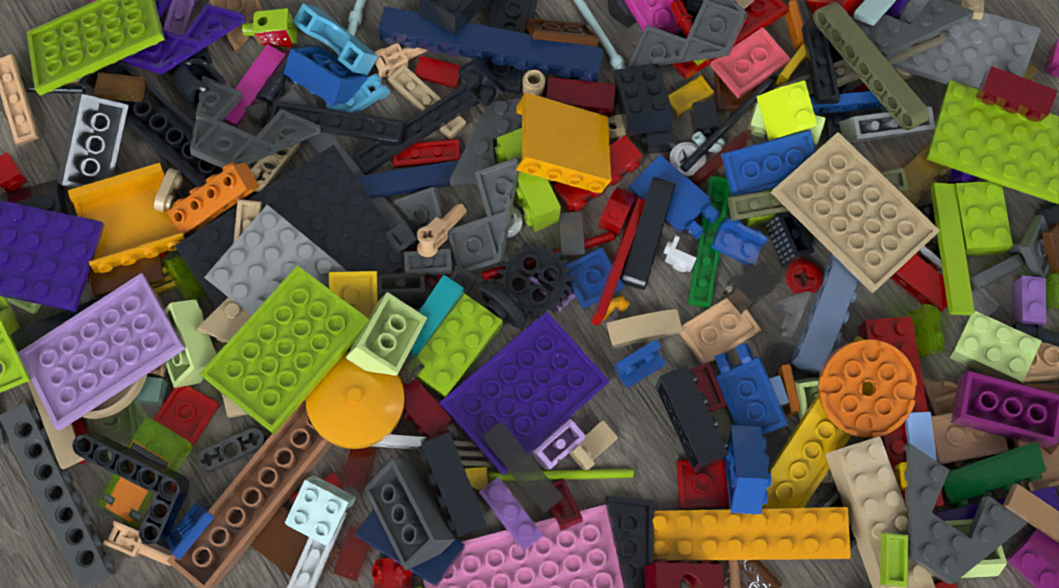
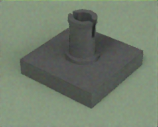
[1009,215,1050,278]

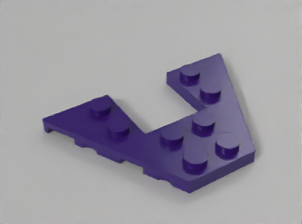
[123,0,246,74]

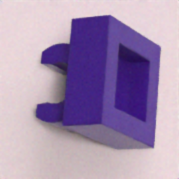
[947,169,979,184]

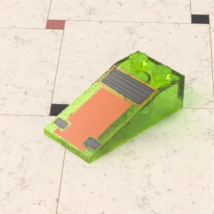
[97,416,194,529]

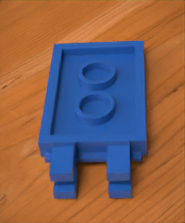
[629,155,719,240]
[714,343,789,436]

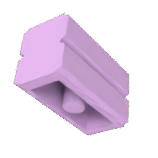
[530,419,586,470]

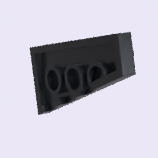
[605,496,654,588]

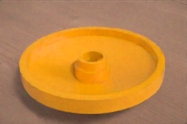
[306,352,404,449]

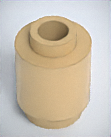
[523,70,545,97]

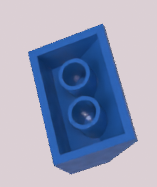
[283,46,369,106]

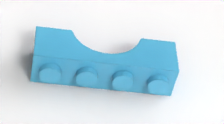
[292,3,379,75]

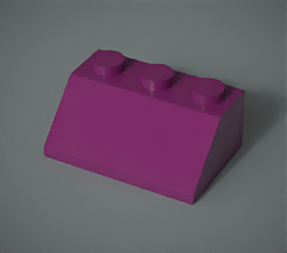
[1005,527,1059,588]

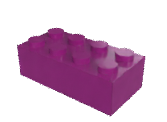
[951,371,1059,448]

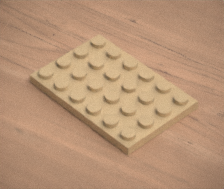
[771,132,940,294]

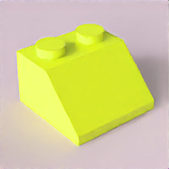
[756,80,817,141]

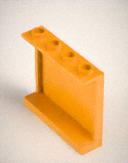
[516,92,611,194]
[68,163,186,273]

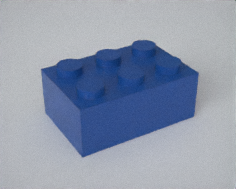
[725,425,772,514]

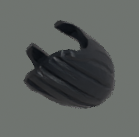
[174,58,226,110]

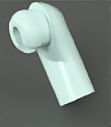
[692,132,725,153]

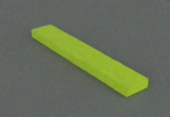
[930,183,975,316]

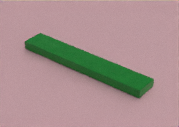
[687,175,730,309]

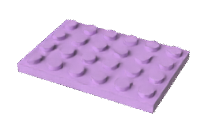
[18,273,185,431]

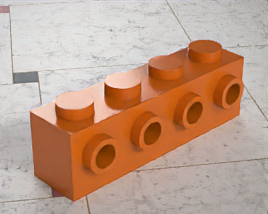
[167,162,260,236]

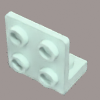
[285,475,356,545]

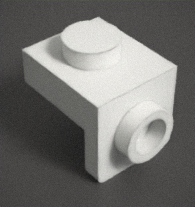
[663,236,696,272]

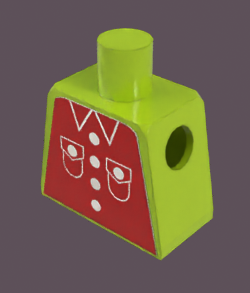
[242,8,298,48]

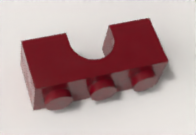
[644,559,724,588]

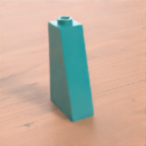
[403,275,464,366]

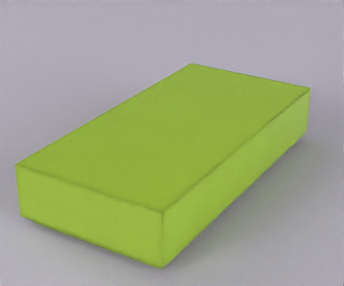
[880,533,908,587]

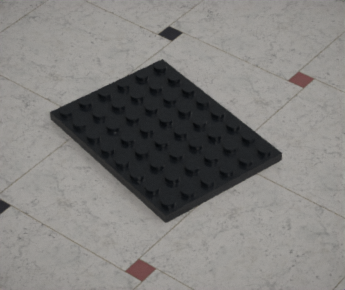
[175,145,406,308]

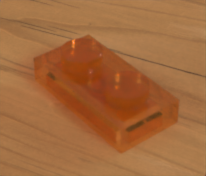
[94,73,146,102]

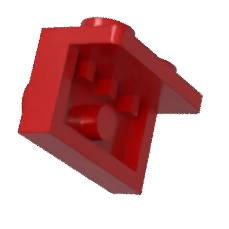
[372,558,412,588]

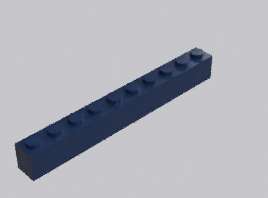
[378,6,604,82]

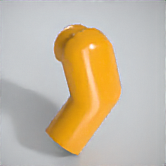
[603,295,630,321]

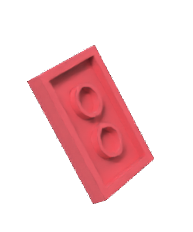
[710,27,791,98]

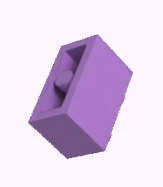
[1012,276,1046,326]

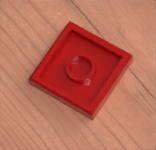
[152,385,220,445]
[676,459,728,509]

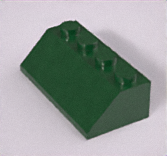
[942,441,1047,508]

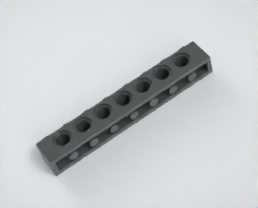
[0,402,115,588]

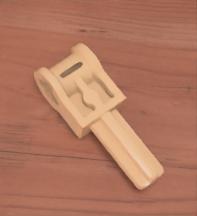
[374,43,428,78]
[417,204,467,257]
[103,521,172,566]

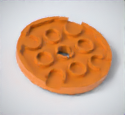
[818,339,917,438]

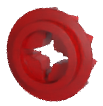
[784,260,822,296]

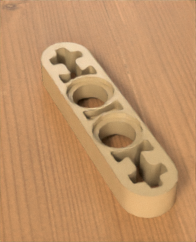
[250,142,301,192]

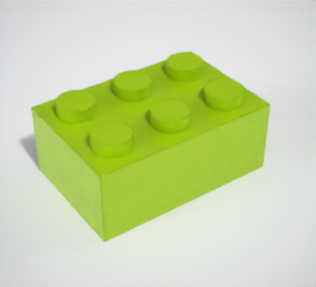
[955,181,1013,256]

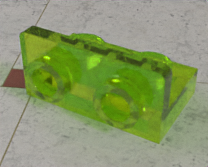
[164,255,207,301]
[908,304,945,358]

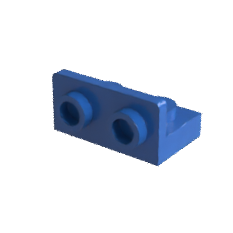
[711,218,768,268]
[614,339,666,388]

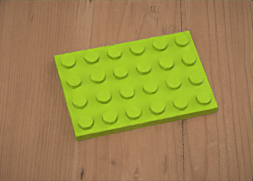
[26,0,165,96]
[926,80,1059,204]
[200,265,370,434]

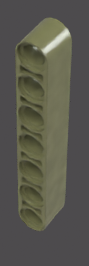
[813,2,929,131]

